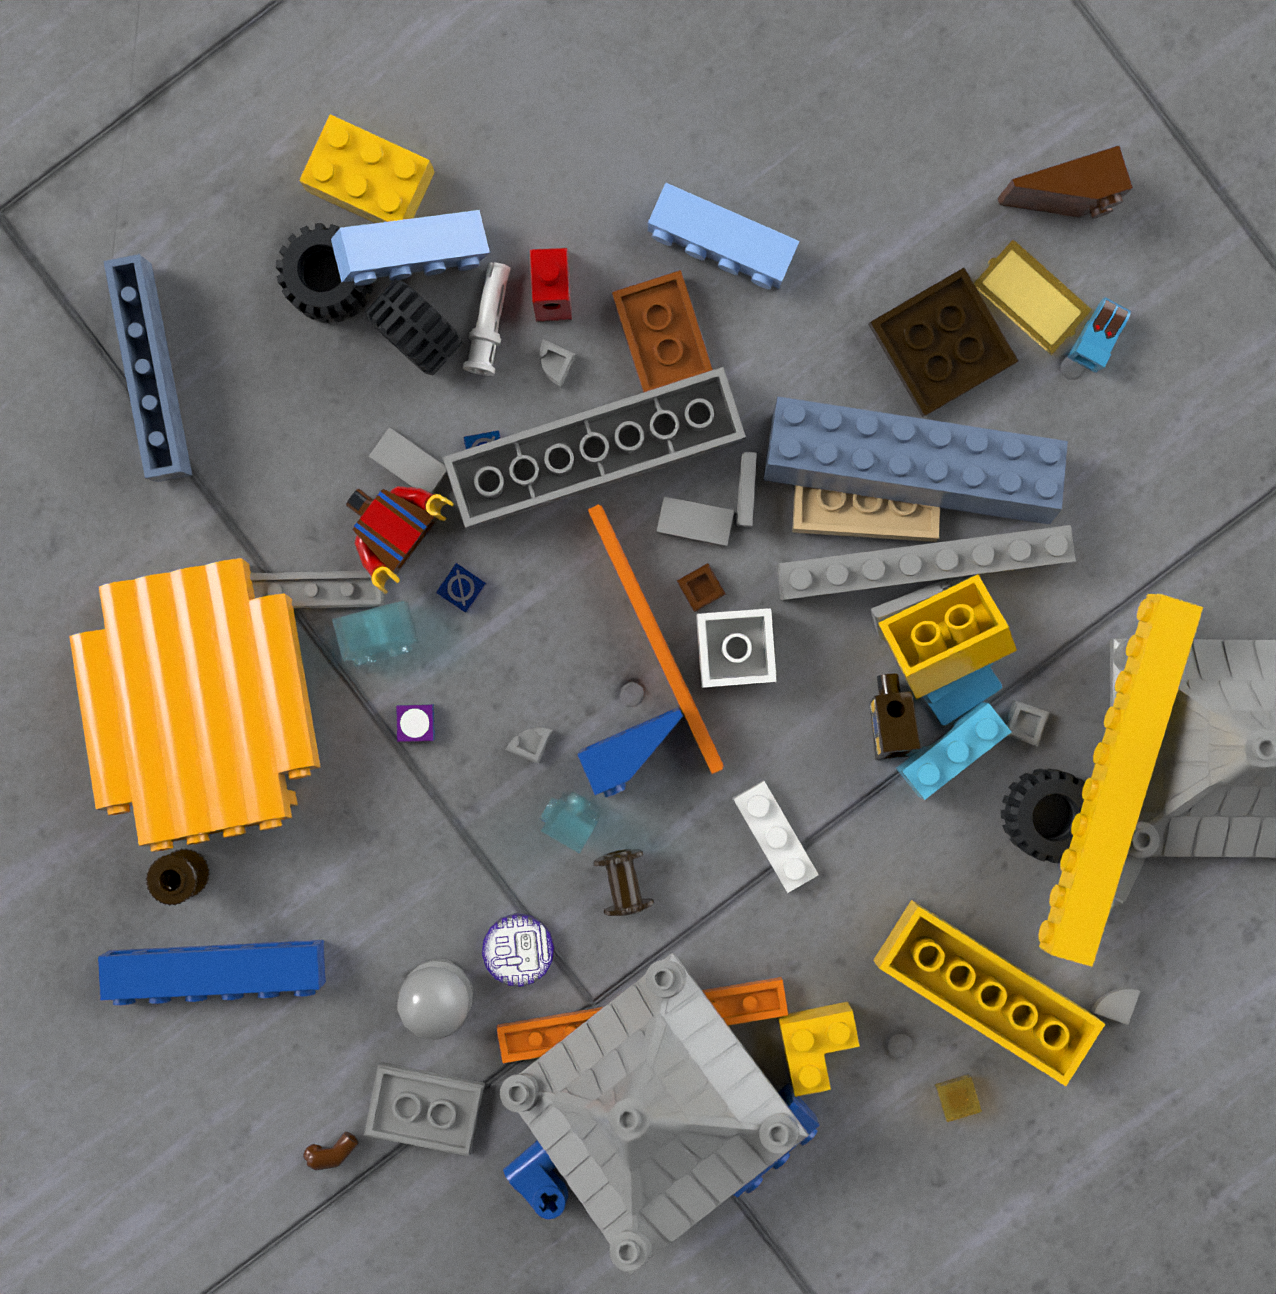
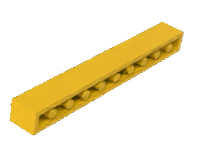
[1038,594,1203,967]

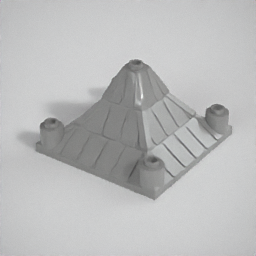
[1110,639,1276,859]
[500,953,809,1275]

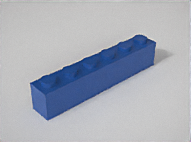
[98,940,326,1005]

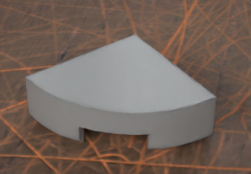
[540,339,576,388]
[506,727,553,764]
[1091,987,1140,1025]

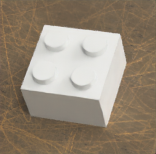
[696,608,777,687]

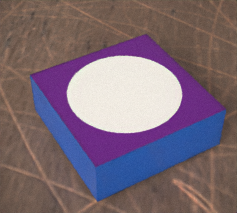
[396,704,435,742]

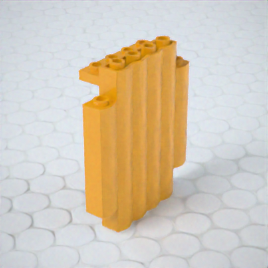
[69,558,321,852]

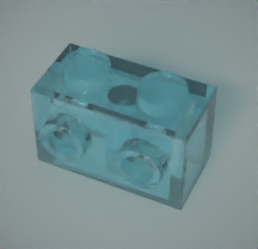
[332,601,419,667]
[540,792,600,854]

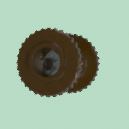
[146,848,210,906]
[593,849,654,916]

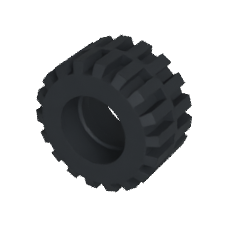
[276,223,373,323]
[365,279,463,376]
[1001,768,1085,863]

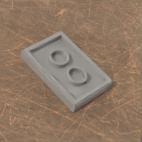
[364,1062,485,1157]

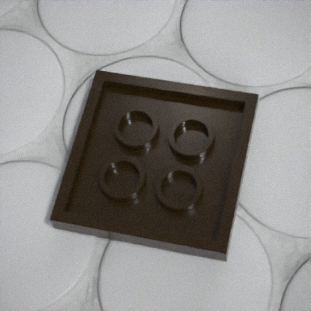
[868,267,1019,418]

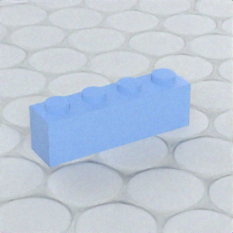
[648,183,799,289]
[331,210,490,286]

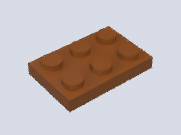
[612,270,713,392]

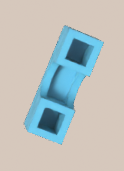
[896,702,1011,800]

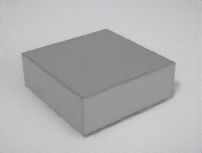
[1005,700,1050,746]

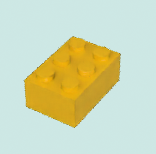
[299,114,435,223]
[878,574,1017,699]

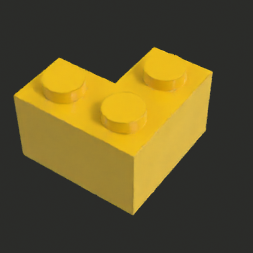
[778,1002,860,1097]

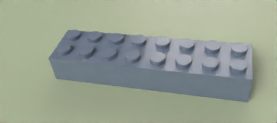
[763,396,1068,524]

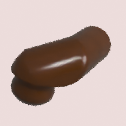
[303,1132,359,1171]

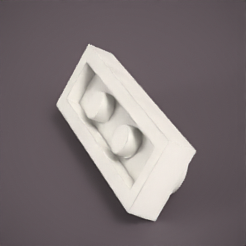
[733,780,819,893]

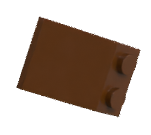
[997,145,1133,219]

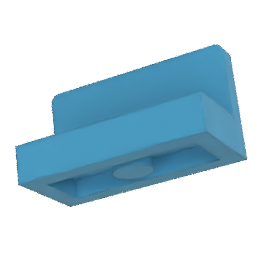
[923,663,1002,726]

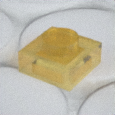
[934,1074,982,1122]

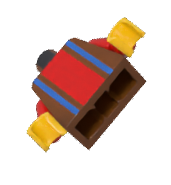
[346,486,454,594]

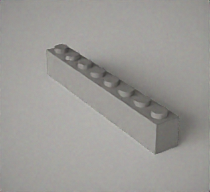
[776,525,1076,601]

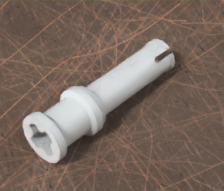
[463,262,511,376]

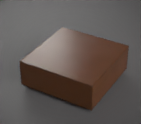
[677,563,725,612]

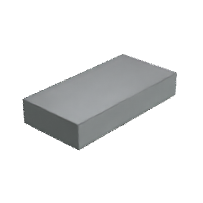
[369,427,447,494]
[736,452,757,528]
[657,496,734,547]

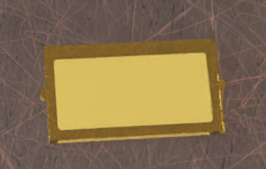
[974,240,1092,355]

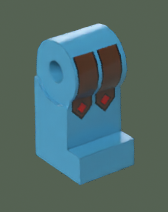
[1068,297,1131,373]

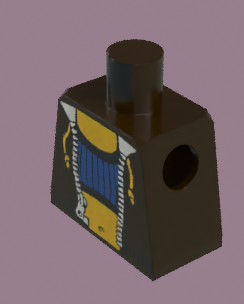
[870,673,921,760]

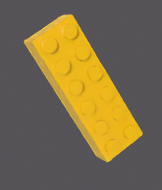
[873,900,1105,1086]

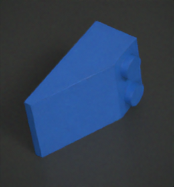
[577,707,683,798]

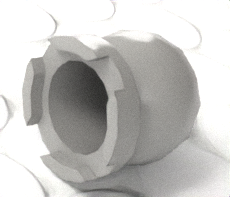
[397,958,474,1040]

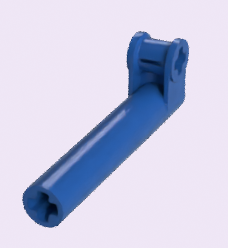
[503,1140,569,1219]

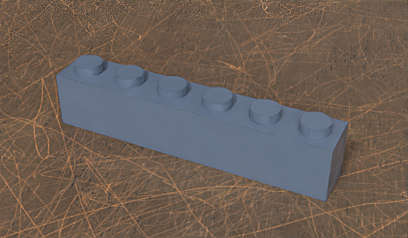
[103,254,192,482]

